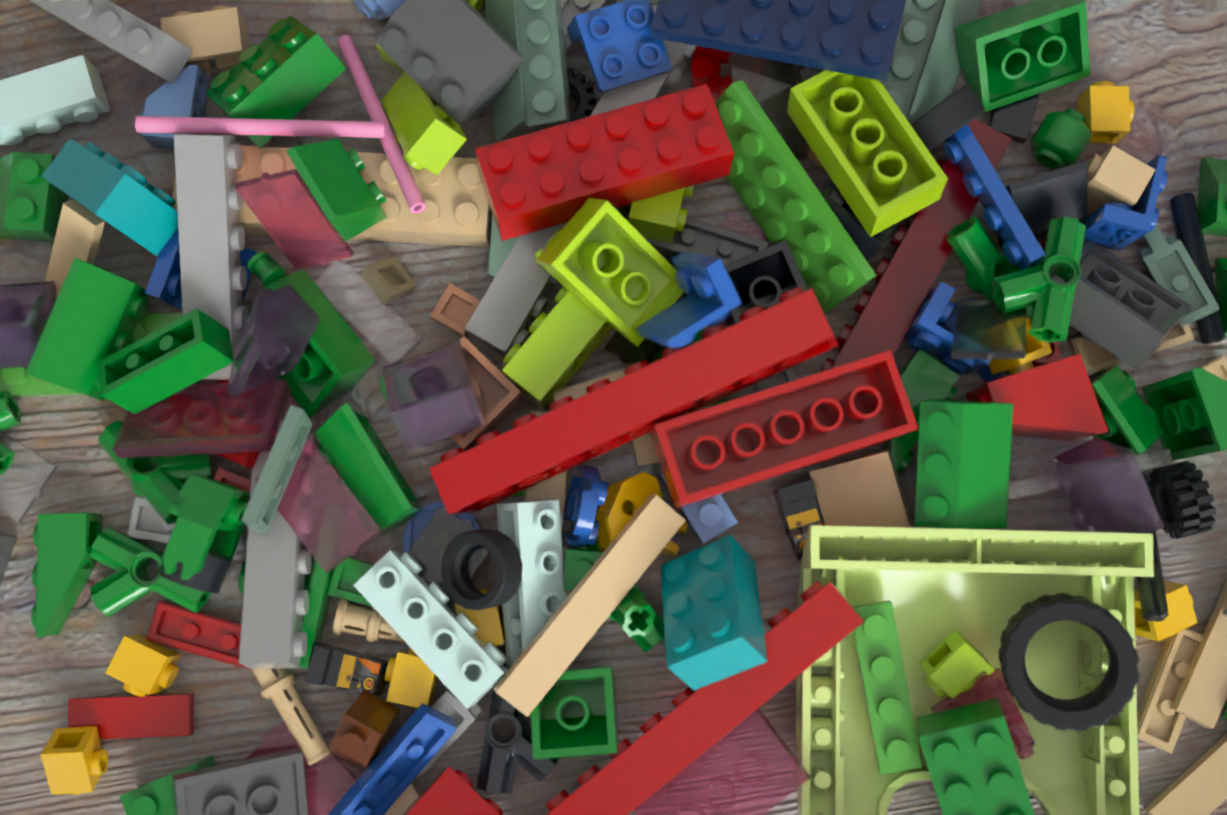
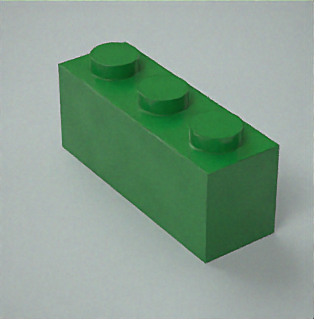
[97,308,234,414]

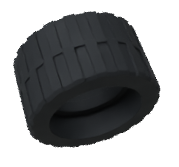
[999,593,1140,731]

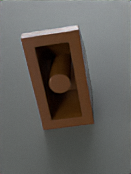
[330,690,400,772]

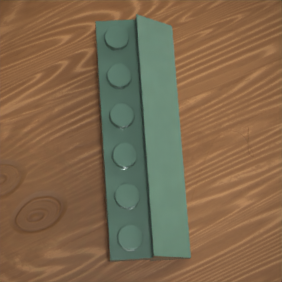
[485,0,570,143]
[880,0,982,155]

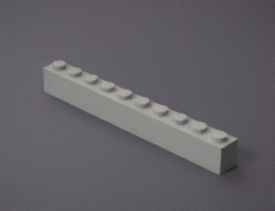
[464,0,698,356]

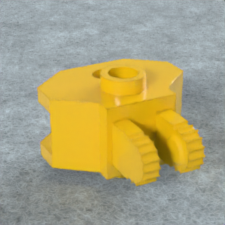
[595,471,688,556]

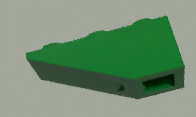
[883,349,960,473]
[31,513,102,637]

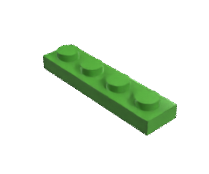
[853,600,922,774]

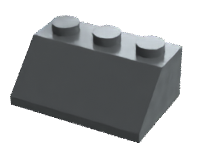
[375,0,525,124]
[1051,241,1192,371]

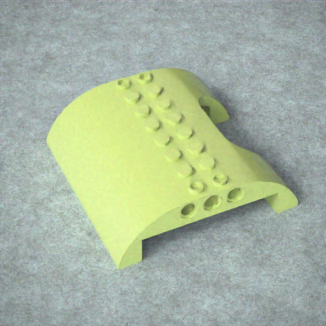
[795,525,1154,815]

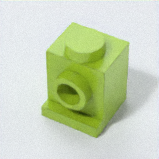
[920,629,995,699]

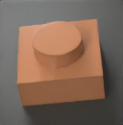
[430,283,481,337]

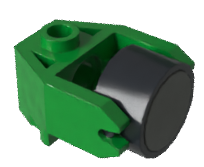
[158,474,250,593]

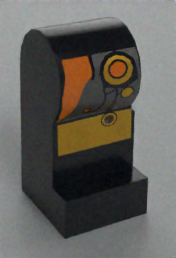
[773,479,824,560]
[305,643,389,695]

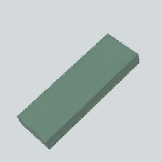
[241,405,313,535]

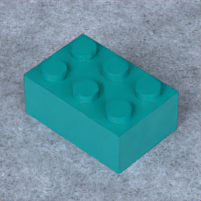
[41,138,178,256]
[660,535,768,690]

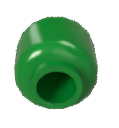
[1031,109,1091,170]

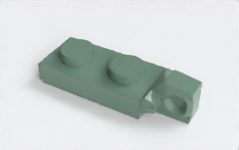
[1139,224,1219,329]

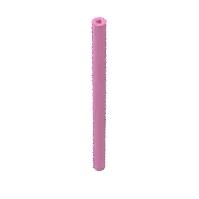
[337,35,426,214]
[135,116,385,138]

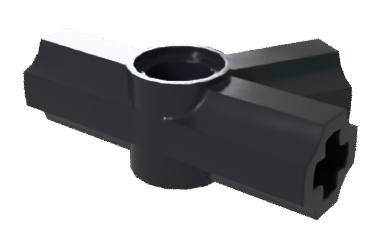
[476,664,560,794]

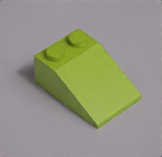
[536,198,684,347]

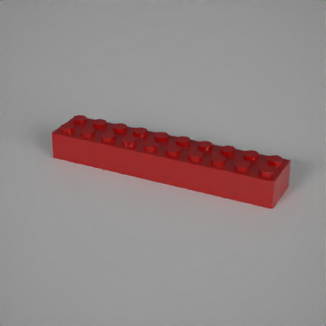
[429,287,839,514]

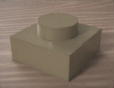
[361,256,417,305]

